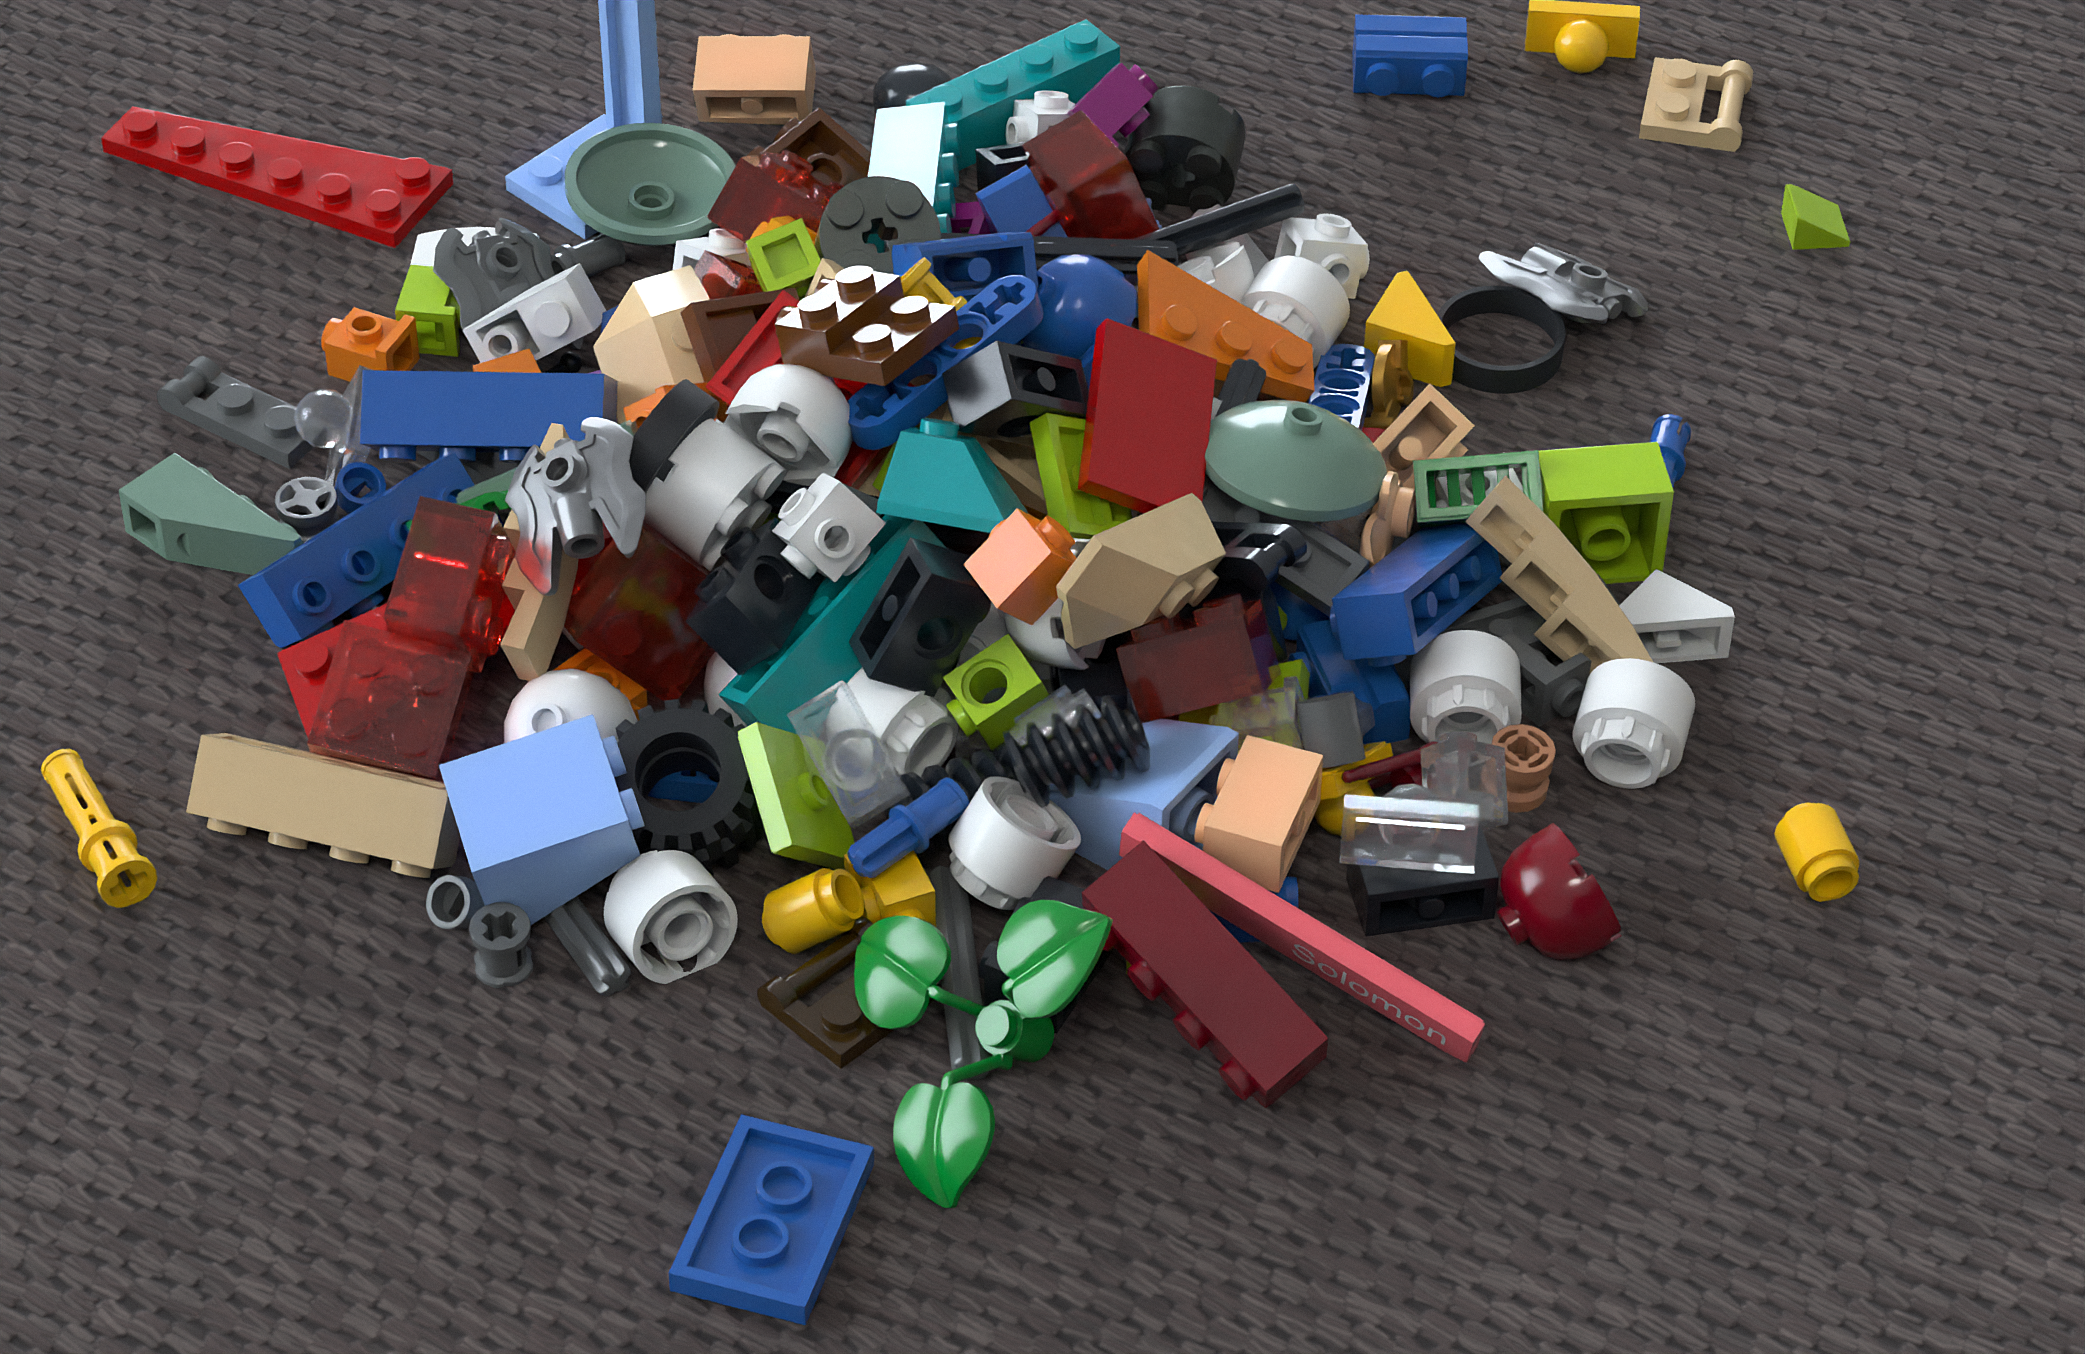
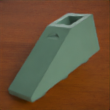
[119,453,303,575]

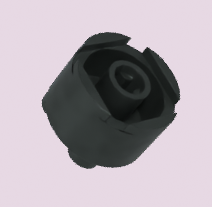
[1122,86,1246,214]
[815,176,941,274]

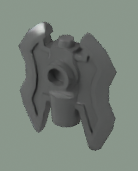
[433,218,584,350]

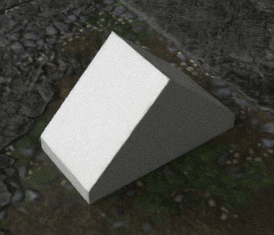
[1619,569,1735,663]

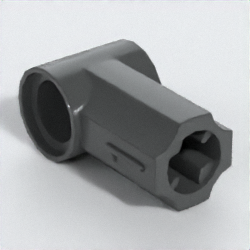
[1296,690,1375,768]

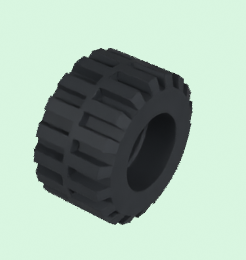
[614,699,764,876]

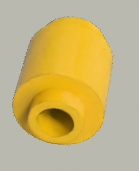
[1775,803,1859,902]
[762,868,865,954]

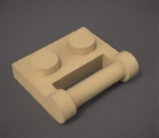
[1639,57,1753,152]

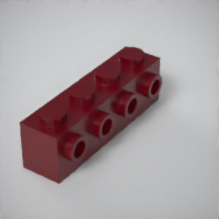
[1082,840,1328,1108]

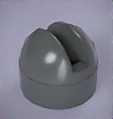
[426,875,485,930]

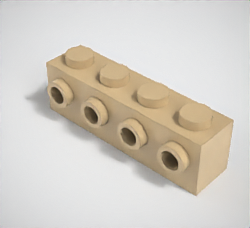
[186,733,460,878]

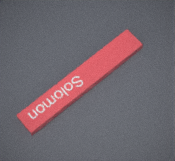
[1119,812,1485,1063]

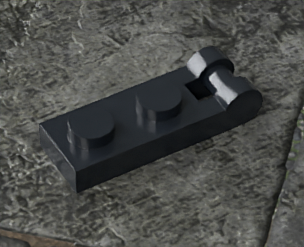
[1211,521,1307,591]

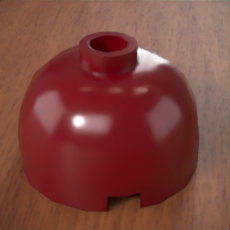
[1496,823,1622,960]

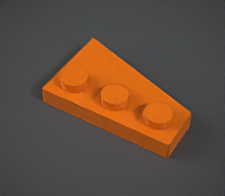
[1137,250,1315,403]

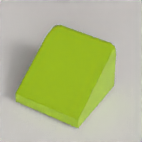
[1781,184,1850,250]

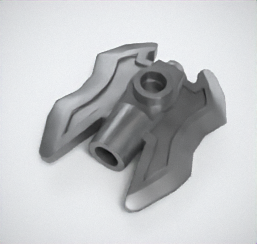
[1479,242,1648,324]
[505,417,646,596]

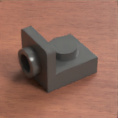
[1500,631,1592,727]

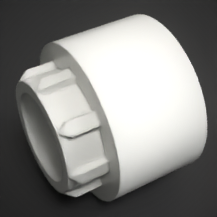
[1240,256,1350,369]
[1410,630,1522,760]
[1573,658,1695,789]
[827,667,959,782]
[948,777,1081,910]
[604,850,738,984]

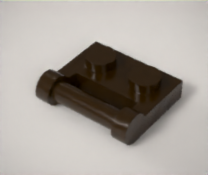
[757,916,939,1069]

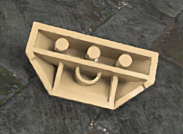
[593,265,710,424]
[1056,493,1226,649]

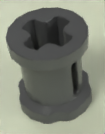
[469,902,533,988]

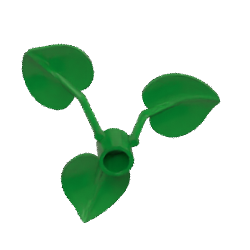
[854,900,1113,1208]

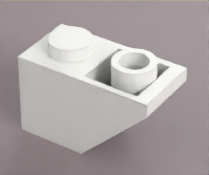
[462,263,606,363]

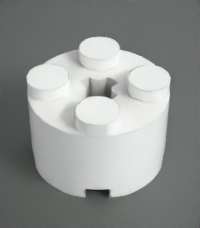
[643,418,787,572]

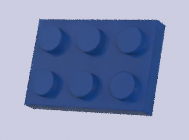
[668,1114,874,1325]

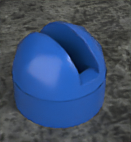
[334,462,386,514]

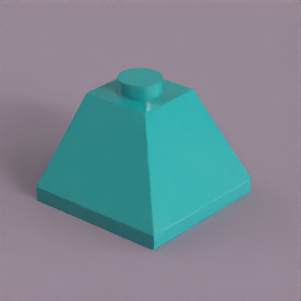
[876,418,1028,533]

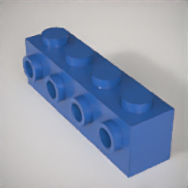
[360,370,618,464]
[238,452,475,648]
[1330,523,1502,667]

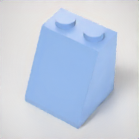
[439,714,645,925]
[1050,716,1239,870]

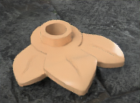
[1360,471,1416,569]

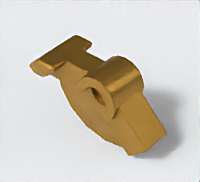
[1363,340,1414,429]

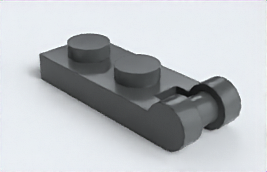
[157,356,328,469]

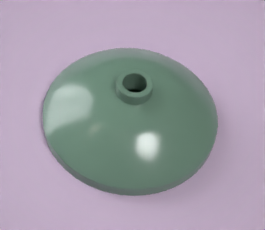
[565,123,739,246]
[1205,400,1387,522]

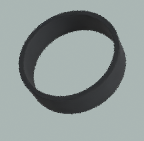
[1437,286,1566,394]
[629,379,719,493]

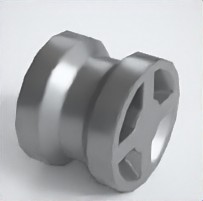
[275,477,339,543]

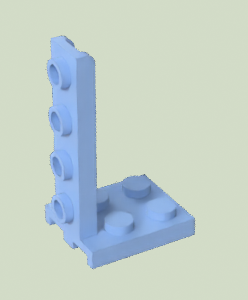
[505,0,662,240]

